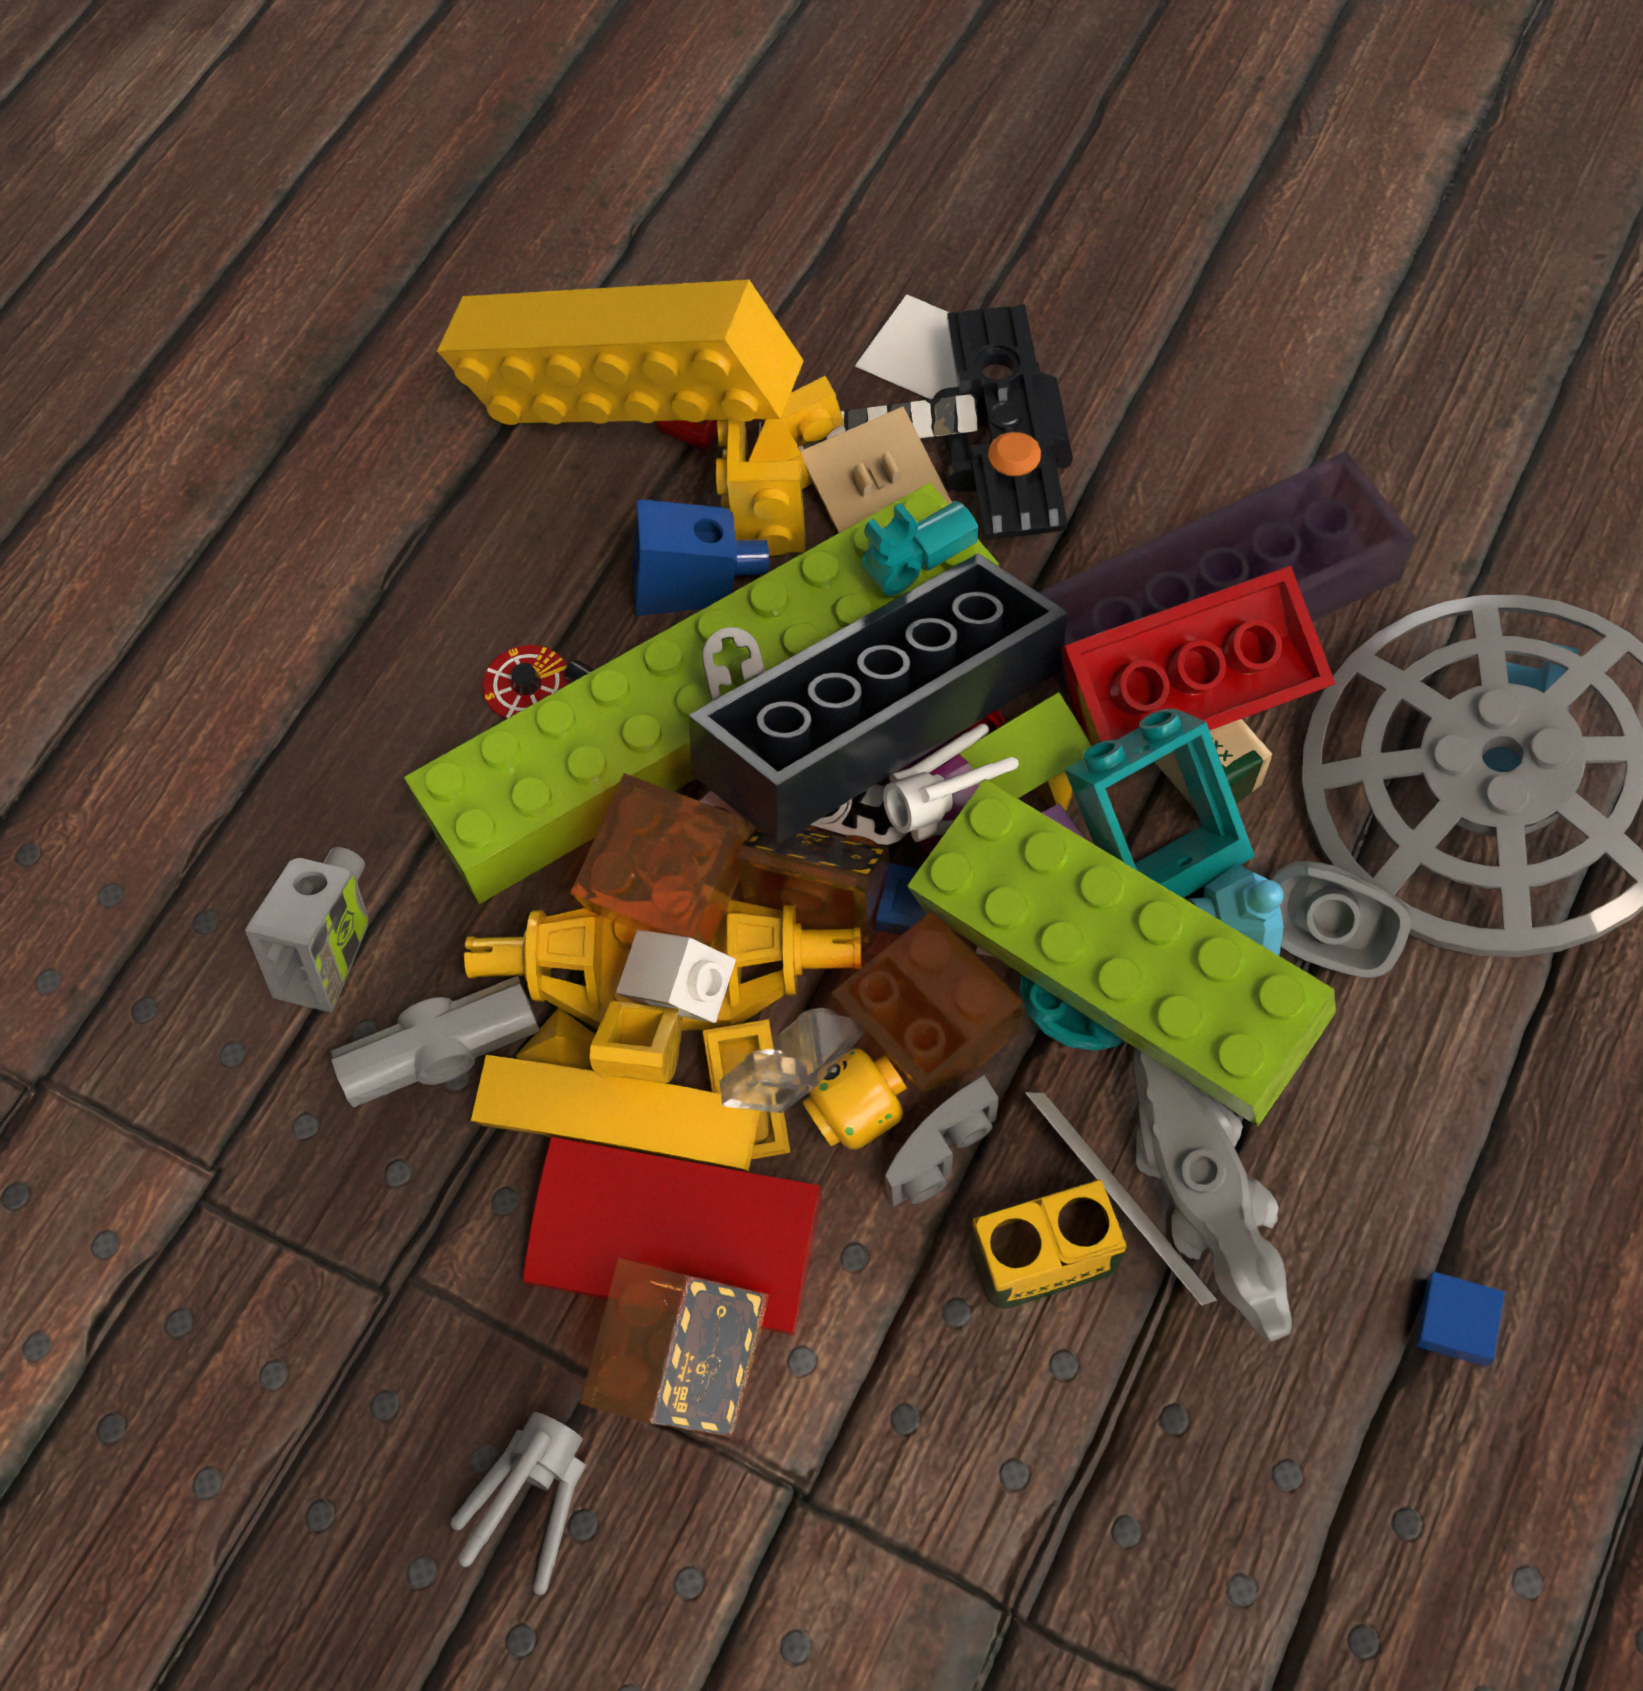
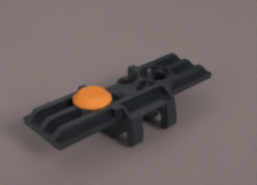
[933,304,1073,540]

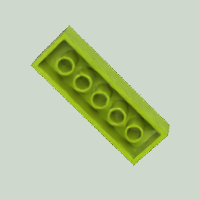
[907,779,1336,1126]

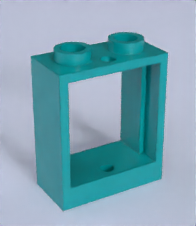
[1064,708,1255,898]

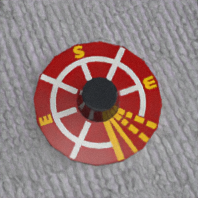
[482,644,571,719]

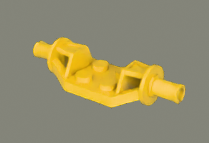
[464,900,862,1031]

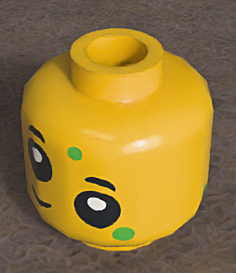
[802,1048,907,1150]

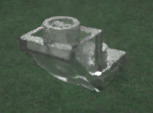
[720,1008,866,1113]

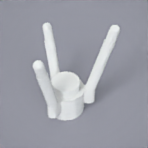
[883,724,1019,842]

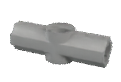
[331,976,540,1108]

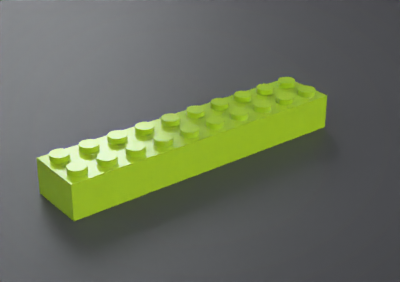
[404,482,999,904]

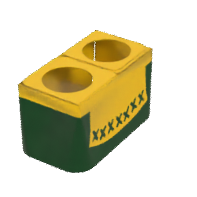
[971,1179,1127,1309]

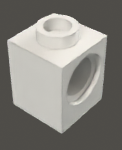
[616,930,736,1023]

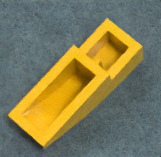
[589,1001,683,1083]

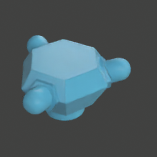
[1188,864,1284,955]

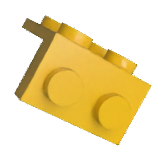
[716,417,806,556]

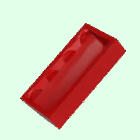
[523,1137,822,1336]

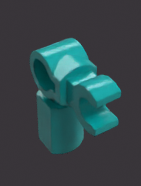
[861,501,978,596]

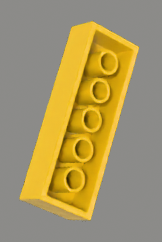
[437,280,804,425]

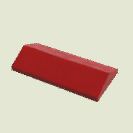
[1061,566,1336,746]

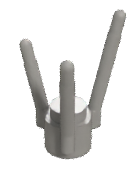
[451,1412,586,1595]

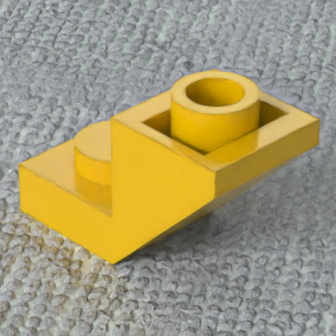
[748,376,844,489]

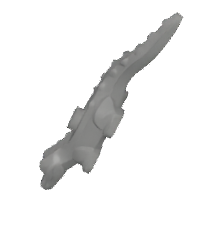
[1134,1048,1292,1342]

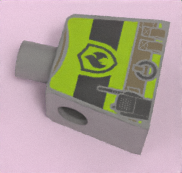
[245,847,369,1013]

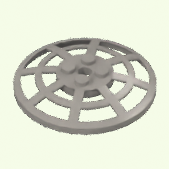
[1302,595,1643,957]

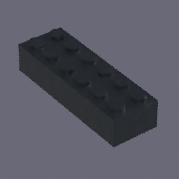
[689,553,1068,845]

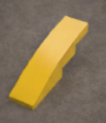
[471,1055,762,1171]

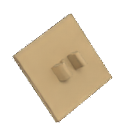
[801,406,952,533]

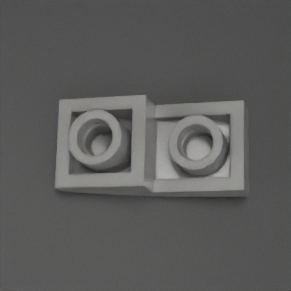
[885,1075,998,1207]

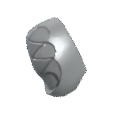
[1270,861,1411,978]

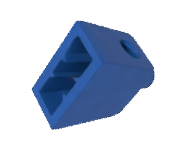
[632,500,769,616]

